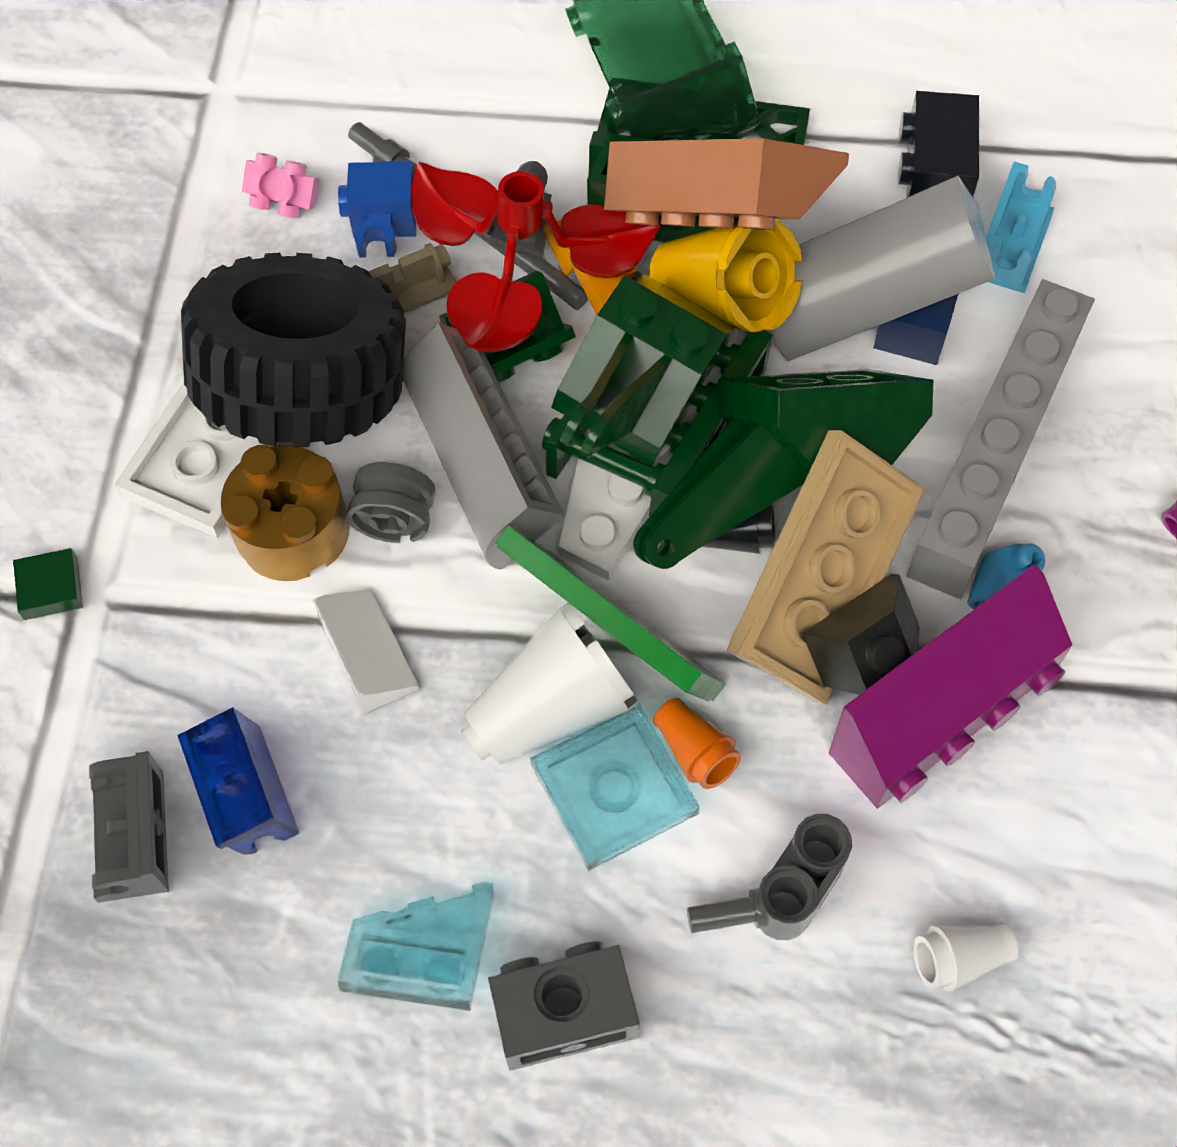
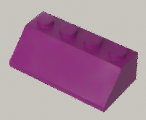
[828,564,1073,809]

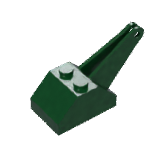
[551,271,736,466]
[633,369,934,569]

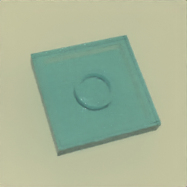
[530,704,700,871]

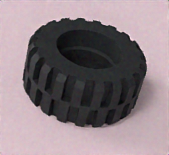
[181,252,406,448]

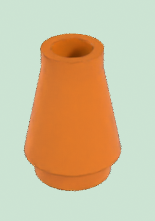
[653,698,741,789]

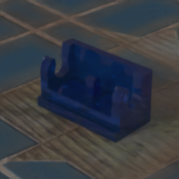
[177,707,300,855]

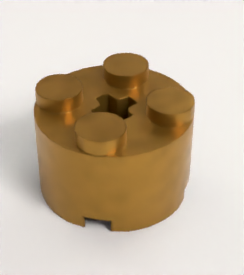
[221,445,350,581]

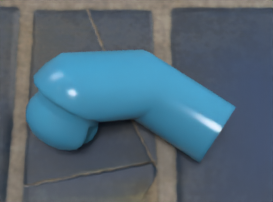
[967,543,1046,609]

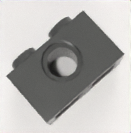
[488,941,640,1071]

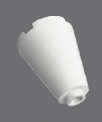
[461,603,640,764]

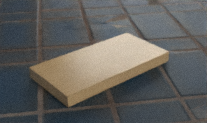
[726,430,925,705]

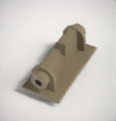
[368,243,456,313]

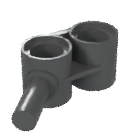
[687,814,852,940]

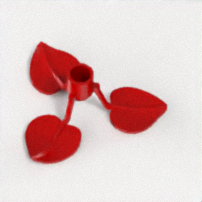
[411,161,661,352]

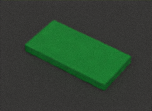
[495,525,726,702]

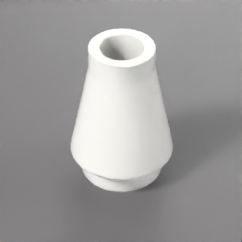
[913,923,1019,992]

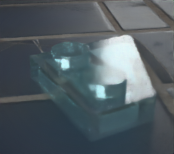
[337,882,494,1011]

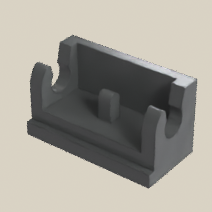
[89,751,169,903]

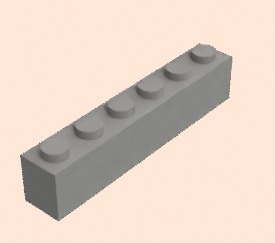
[906,278,1095,600]

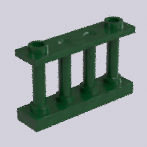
[542,330,773,517]

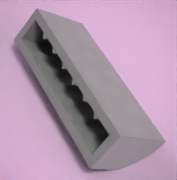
[768,176,995,361]
[403,323,565,570]

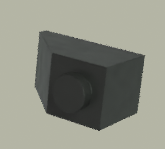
[802,574,920,695]

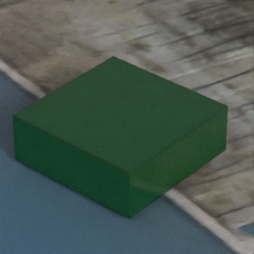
[13,548,83,620]

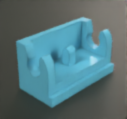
[986,161,1057,294]

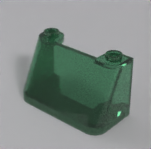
[565,0,760,138]

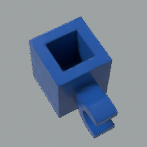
[338,161,416,258]

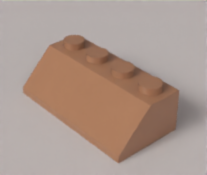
[604,138,849,230]

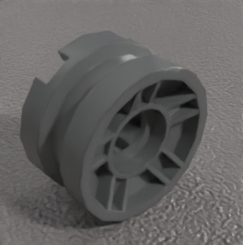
[346,462,436,543]

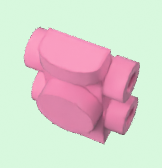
[242,153,319,218]

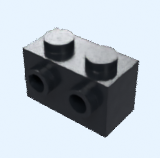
[897,91,979,198]

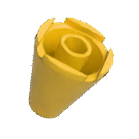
[650,219,802,333]

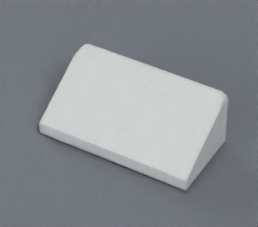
[312,589,420,714]

